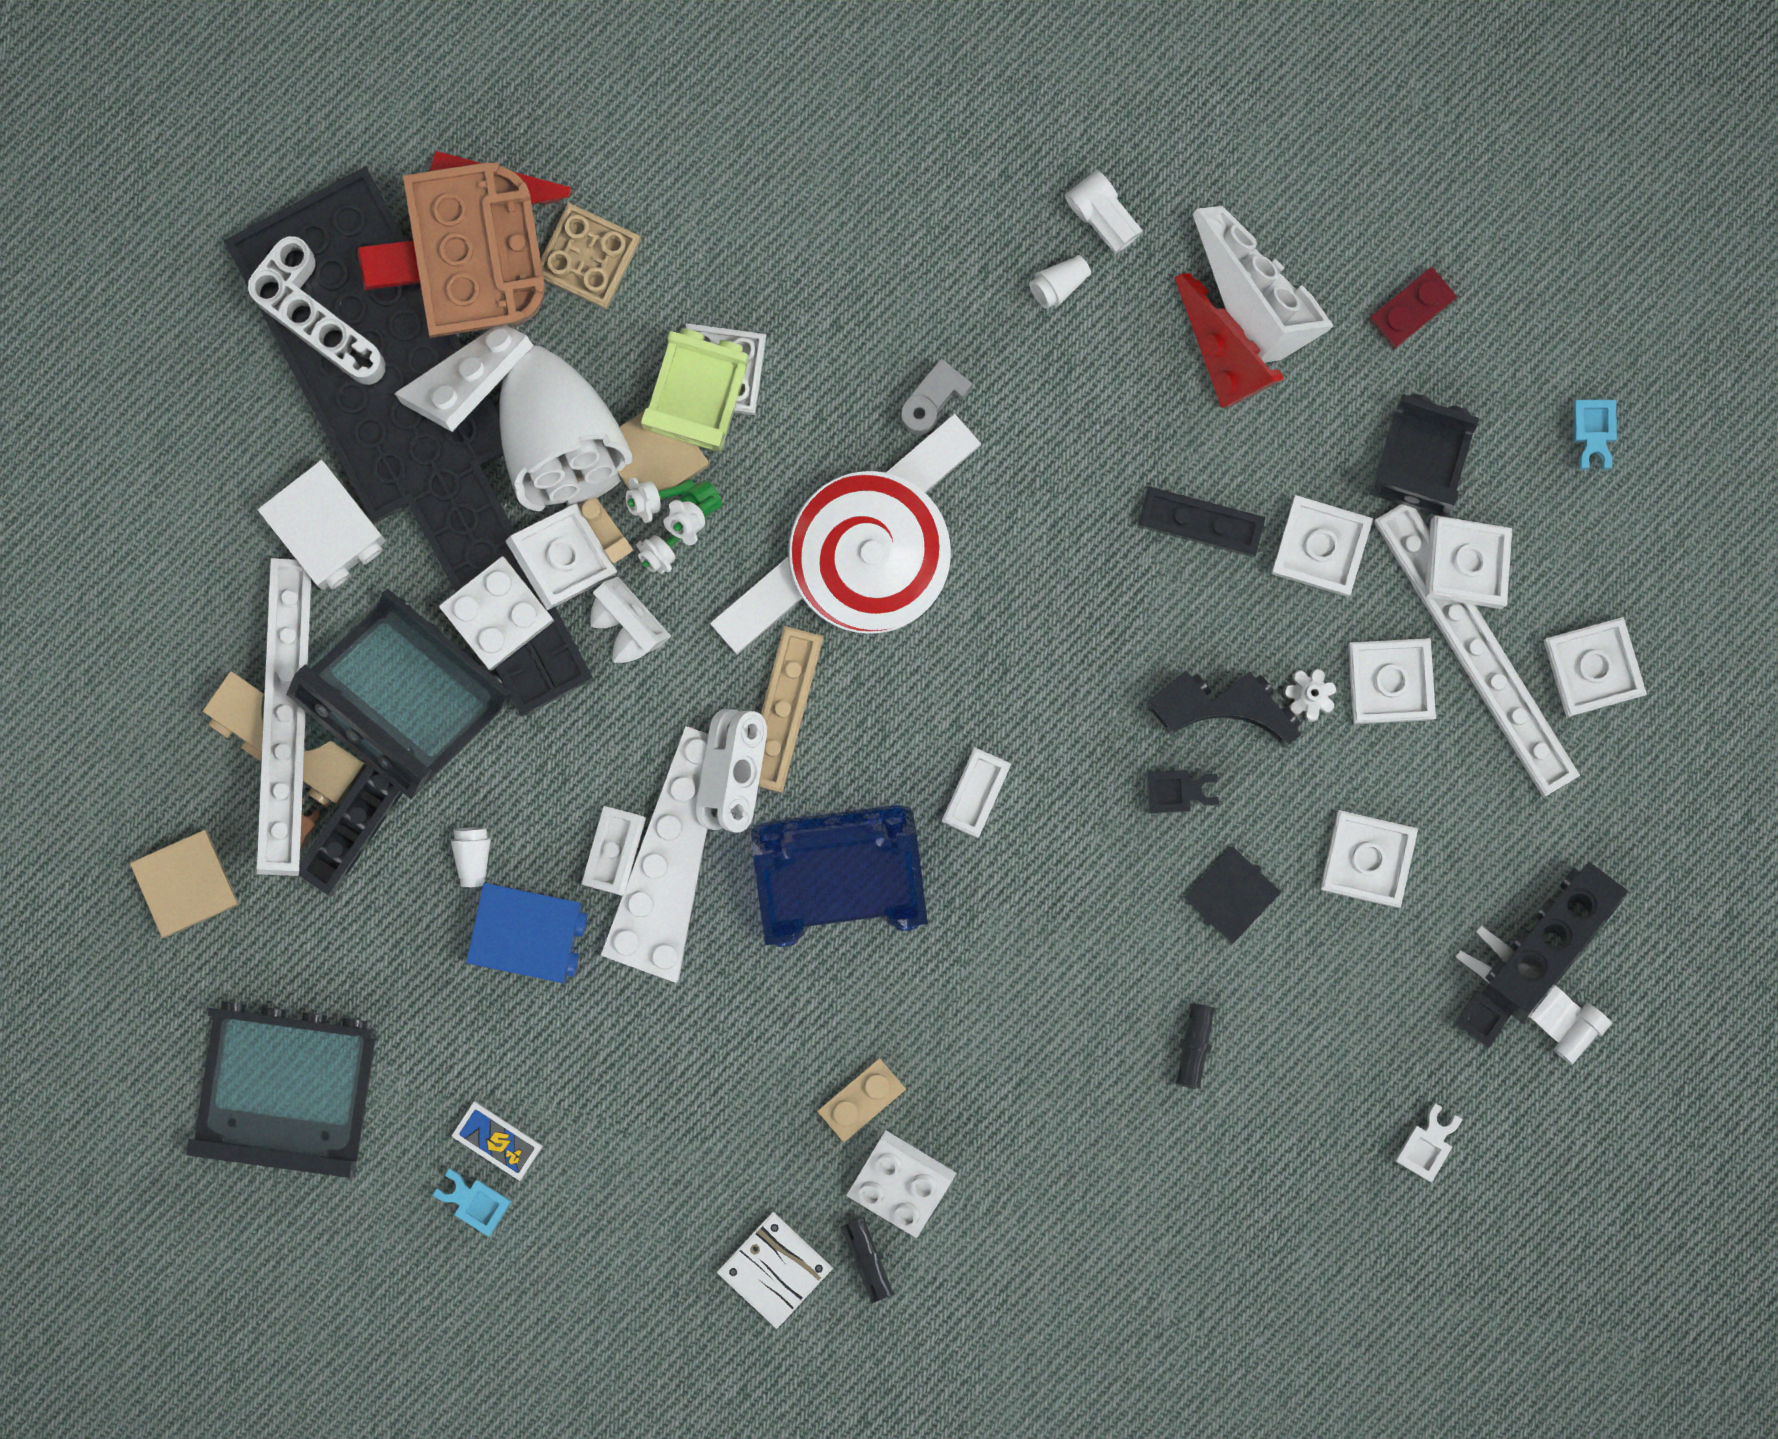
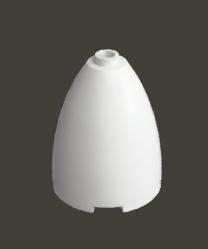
[499,344,633,511]

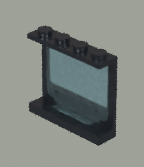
[286,588,511,800]
[186,1001,377,1178]

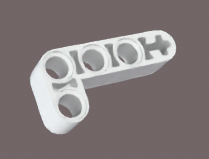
[248,236,386,385]

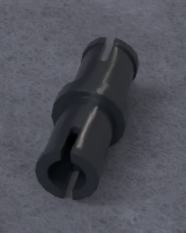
[1175,1003,1216,1089]
[840,1217,895,1304]

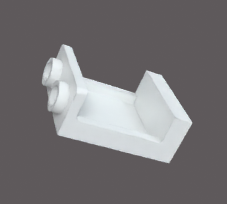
[257,460,386,590]

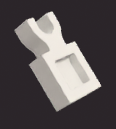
[1394,1103,1462,1182]

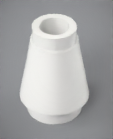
[1029,255,1091,309]
[450,827,491,887]

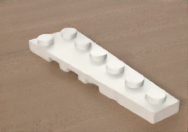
[601,726,709,983]

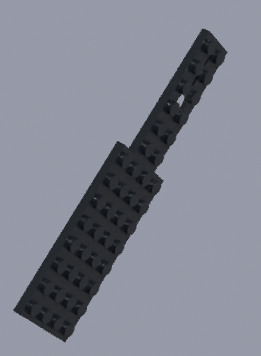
[224,166,594,717]

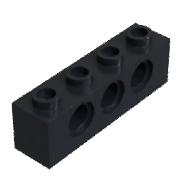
[299,764,403,897]
[1485,861,1628,1024]

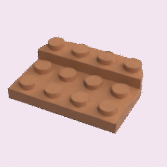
[403,163,545,338]

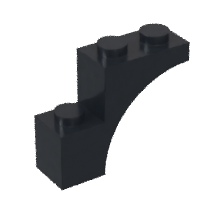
[1146,670,1302,748]

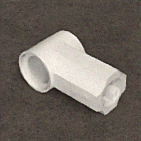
[1064,170,1143,254]

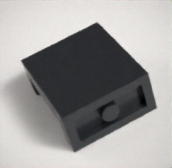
[1370,394,1479,517]

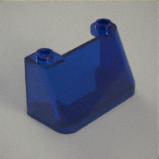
[751,805,928,947]

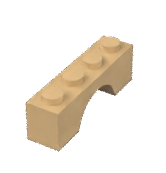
[203,671,367,807]

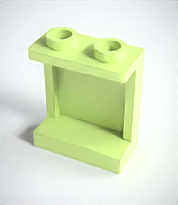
[641,328,749,453]

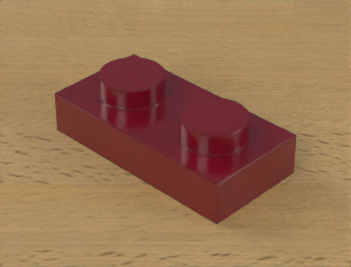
[1369,267,1458,350]

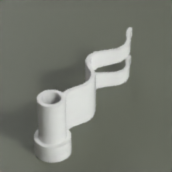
[1455,926,1612,1065]

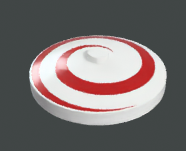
[788,471,951,634]

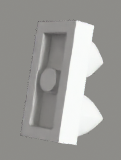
[590,577,671,663]

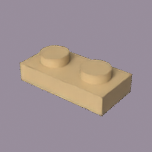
[817,1058,906,1142]

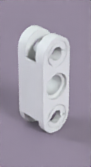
[696,709,767,832]

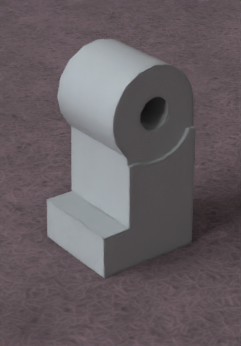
[902,358,973,435]

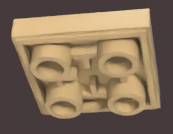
[541,202,641,310]
[618,410,710,491]
[130,830,239,938]

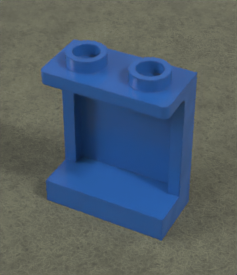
[466,883,588,984]

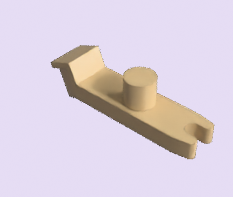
[575,474,633,564]

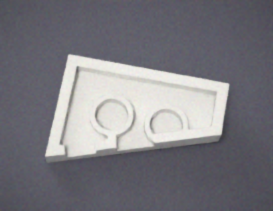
[395,325,533,432]

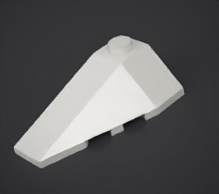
[1193,206,1333,363]

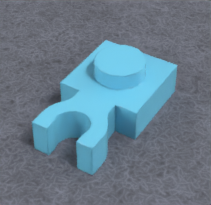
[1573,400,1617,470]
[433,1168,512,1237]

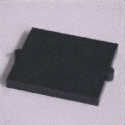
[1184,846,1281,944]

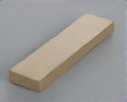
[758,626,824,793]

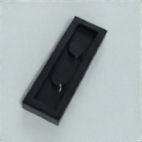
[1138,486,1266,558]

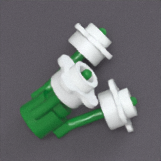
[626,477,722,574]

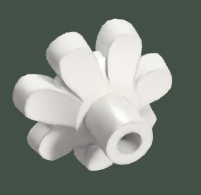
[1283,669,1336,722]

